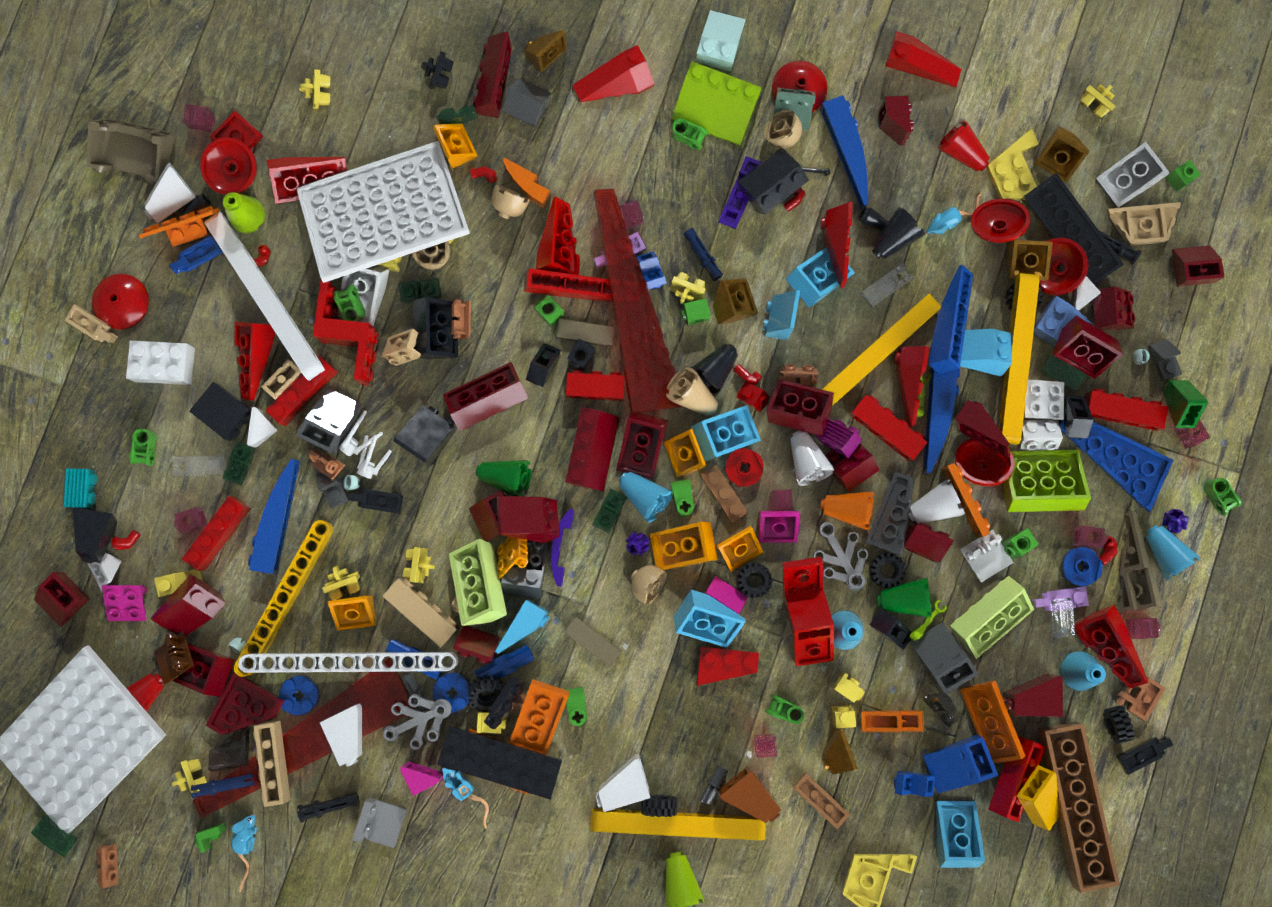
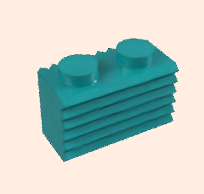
[63,468,97,508]

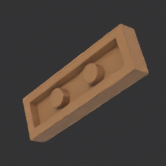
[700,464,748,523]
[793,772,851,829]

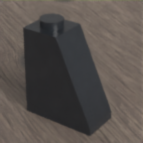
[73,507,118,563]

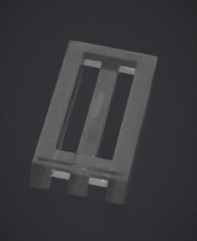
[1051,597,1075,639]

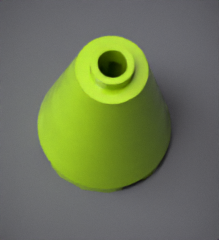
[223,192,265,233]
[665,851,705,907]

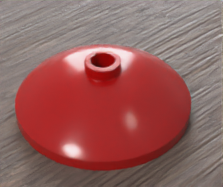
[772,61,828,112]
[200,137,257,195]
[971,199,1030,243]
[1039,238,1088,295]
[92,274,149,330]
[955,439,1015,486]

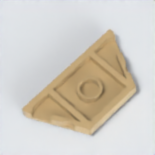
[1106,202,1181,246]

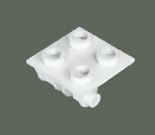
[1024,380,1064,420]
[960,530,1014,582]

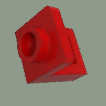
[736,381,770,412]

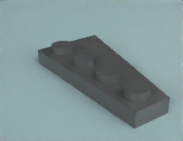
[865,472,915,557]

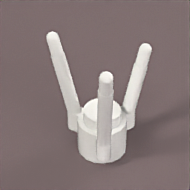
[339,410,383,456]
[357,435,392,479]

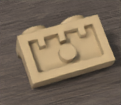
[382,329,421,366]

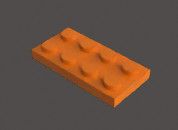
[942,463,991,537]
[509,679,570,755]
[960,680,1025,763]

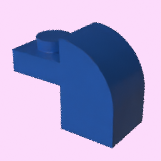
[636,251,667,290]
[894,771,935,797]

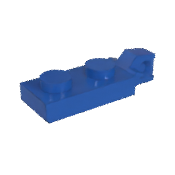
[169,235,223,274]

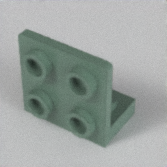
[773,88,816,130]

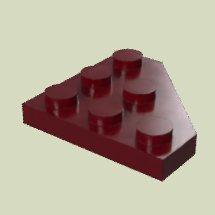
[205,673,285,735]

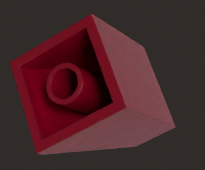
[1002,674,1063,717]

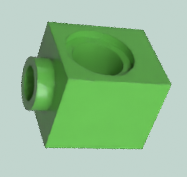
[1166,160,1201,192]
[535,294,565,327]
[681,299,711,325]
[1002,528,1039,559]

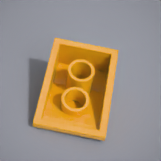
[650,522,718,571]

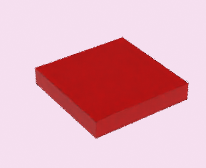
[210,111,264,149]

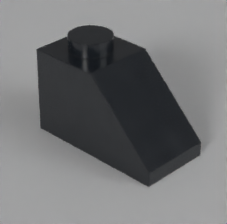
[526,343,561,387]
[1064,396,1094,439]
[869,609,912,650]

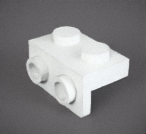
[1020,420,1063,450]

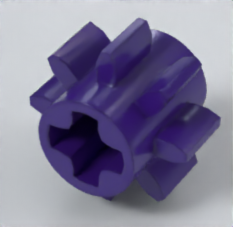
[1162,509,1189,533]
[625,532,650,557]

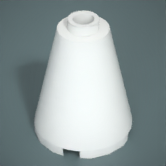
[790,431,834,486]
[909,479,965,524]

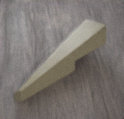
[1117,511,1163,614]

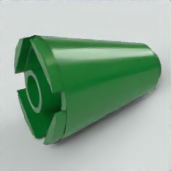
[476,460,532,496]
[878,578,932,617]

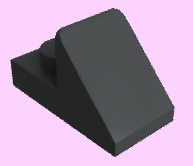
[1148,339,1182,381]
[316,472,350,509]

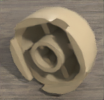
[764,109,802,149]
[491,185,530,219]
[412,241,450,270]
[630,565,667,605]

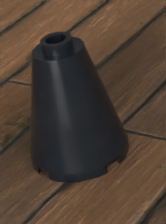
[872,207,925,259]
[691,344,738,397]

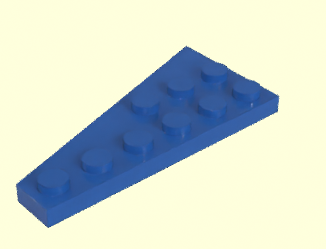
[1059,420,1173,512]

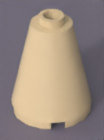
[666,367,718,416]

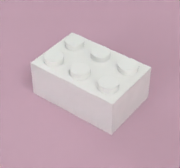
[126,341,195,385]

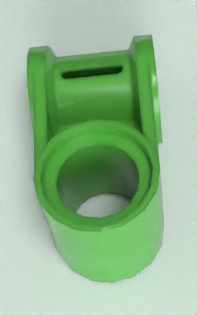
[671,119,708,150]
[333,285,366,322]
[129,429,157,466]
[1204,478,1242,516]
[670,479,694,517]
[566,687,587,726]
[765,694,805,724]

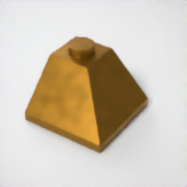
[524,30,567,73]
[1035,126,1090,183]
[1006,240,1052,281]
[713,278,758,324]
[821,727,858,774]

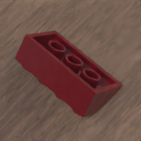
[473,32,512,118]
[443,362,529,431]
[565,407,619,492]

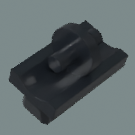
[421,51,454,90]

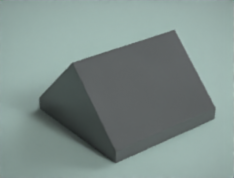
[502,79,552,127]

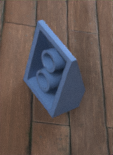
[1033,296,1094,347]

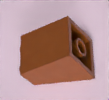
[717,766,781,823]

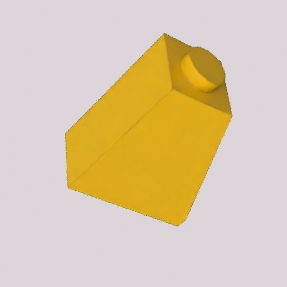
[1017,765,1060,831]

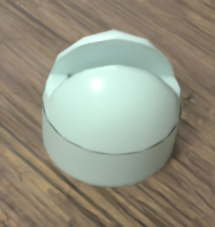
[1132,349,1150,365]
[344,475,360,490]
[228,637,246,655]

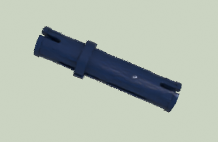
[683,228,723,281]
[191,773,255,798]

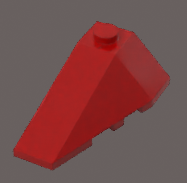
[885,31,962,87]
[572,45,655,102]
[266,157,347,204]
[536,197,580,275]
[820,202,853,289]
[234,321,275,401]
[894,346,929,428]
[1073,605,1148,689]

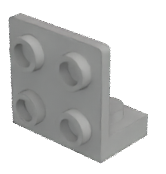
[352,797,407,848]

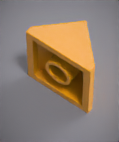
[433,124,478,169]
[664,429,706,478]
[716,526,764,572]
[328,596,376,631]

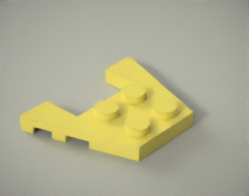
[986,129,1039,200]
[841,854,917,907]

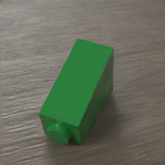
[1163,380,1208,428]

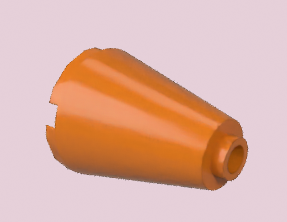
[820,492,874,530]

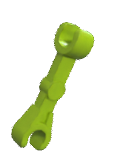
[917,372,931,419]
[909,600,947,641]

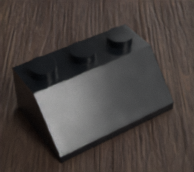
[737,148,809,214]
[413,297,458,359]

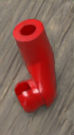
[470,166,497,183]
[783,187,806,212]
[253,244,271,267]
[733,364,762,385]
[111,530,141,550]
[1099,536,1118,566]

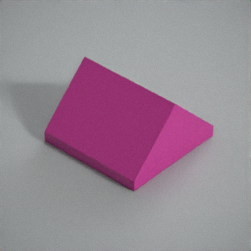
[758,511,800,543]
[704,576,748,614]
[400,761,443,796]

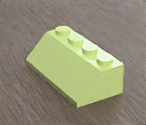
[449,539,507,626]
[950,576,1034,659]

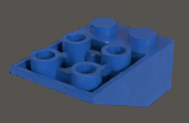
[922,735,998,793]

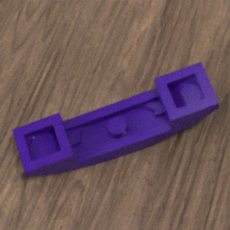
[718,156,762,229]
[551,509,574,587]

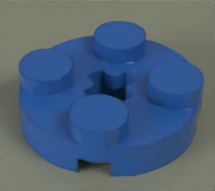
[1061,547,1103,586]
[432,673,470,713]
[279,675,320,715]

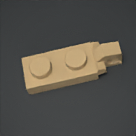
[65,304,118,343]

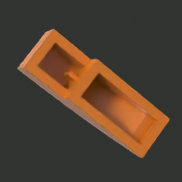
[503,157,551,209]
[861,710,924,732]

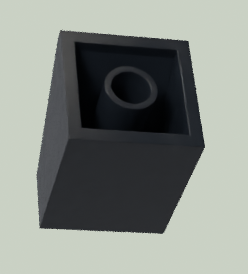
[393,405,457,466]

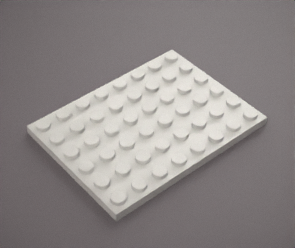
[296,141,470,283]
[0,645,166,836]

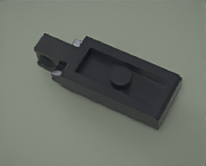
[348,489,404,514]
[484,676,526,730]
[1116,736,1173,775]

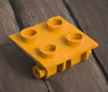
[497,536,528,579]

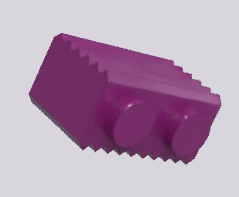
[815,418,862,458]

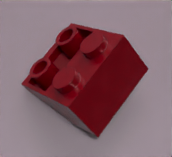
[878,95,914,146]
[1172,245,1225,287]
[1093,286,1135,330]
[825,444,880,492]
[469,491,505,542]
[904,522,954,563]
[34,572,90,627]
[453,625,502,664]

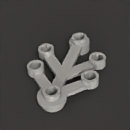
[813,522,869,591]
[383,694,452,750]

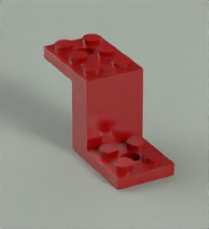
[313,280,379,386]
[782,557,834,667]

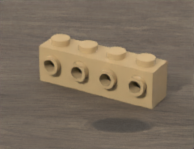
[383,578,459,648]
[253,721,291,807]

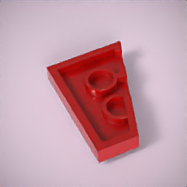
[697,646,759,686]

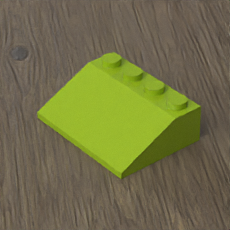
[671,62,762,146]
[1003,450,1091,512]

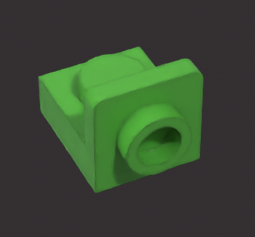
[195,822,227,853]

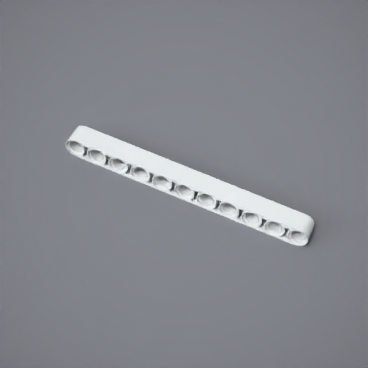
[204,211,325,381]
[238,652,458,673]

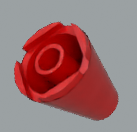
[937,119,990,171]
[126,673,165,712]

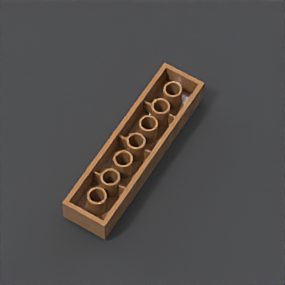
[1038,721,1120,893]

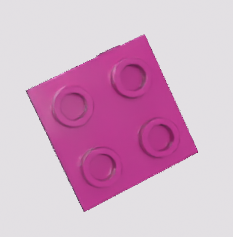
[102,585,147,621]

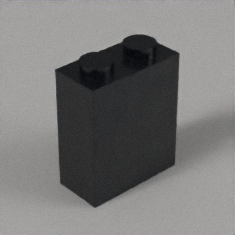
[189,381,252,441]

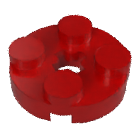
[725,448,764,487]

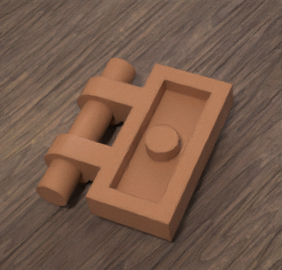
[1115,677,1166,721]

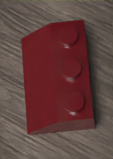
[1053,315,1123,379]
[766,379,834,436]

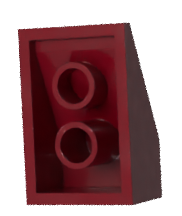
[955,400,1011,459]
[616,411,669,480]
[497,496,560,543]
[151,574,226,637]
[172,643,235,697]

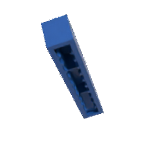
[820,95,868,211]
[929,265,973,374]
[923,366,960,475]
[248,459,300,574]

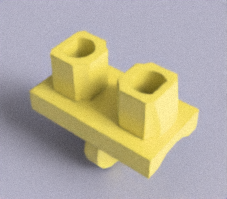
[299,69,330,109]
[1080,84,1116,118]
[669,272,706,304]
[402,547,435,583]
[322,566,360,600]
[171,759,207,793]

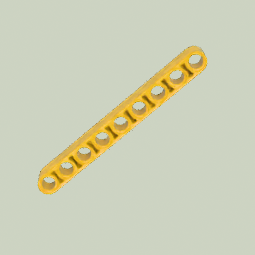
[998,273,1039,445]
[822,293,941,406]
[234,520,333,677]
[590,808,766,840]

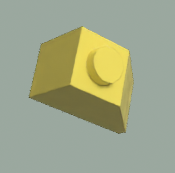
[154,570,203,597]

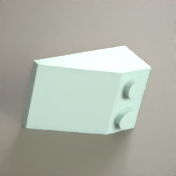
[696,10,746,72]

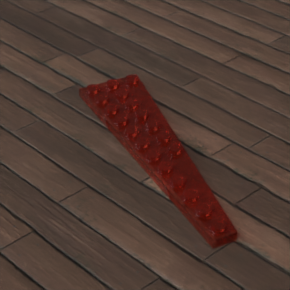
[594,188,683,414]
[193,657,415,818]

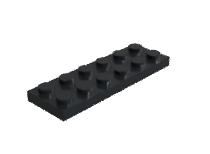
[1023,173,1124,285]
[437,725,562,800]

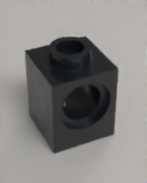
[567,339,596,371]

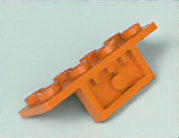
[138,206,220,247]

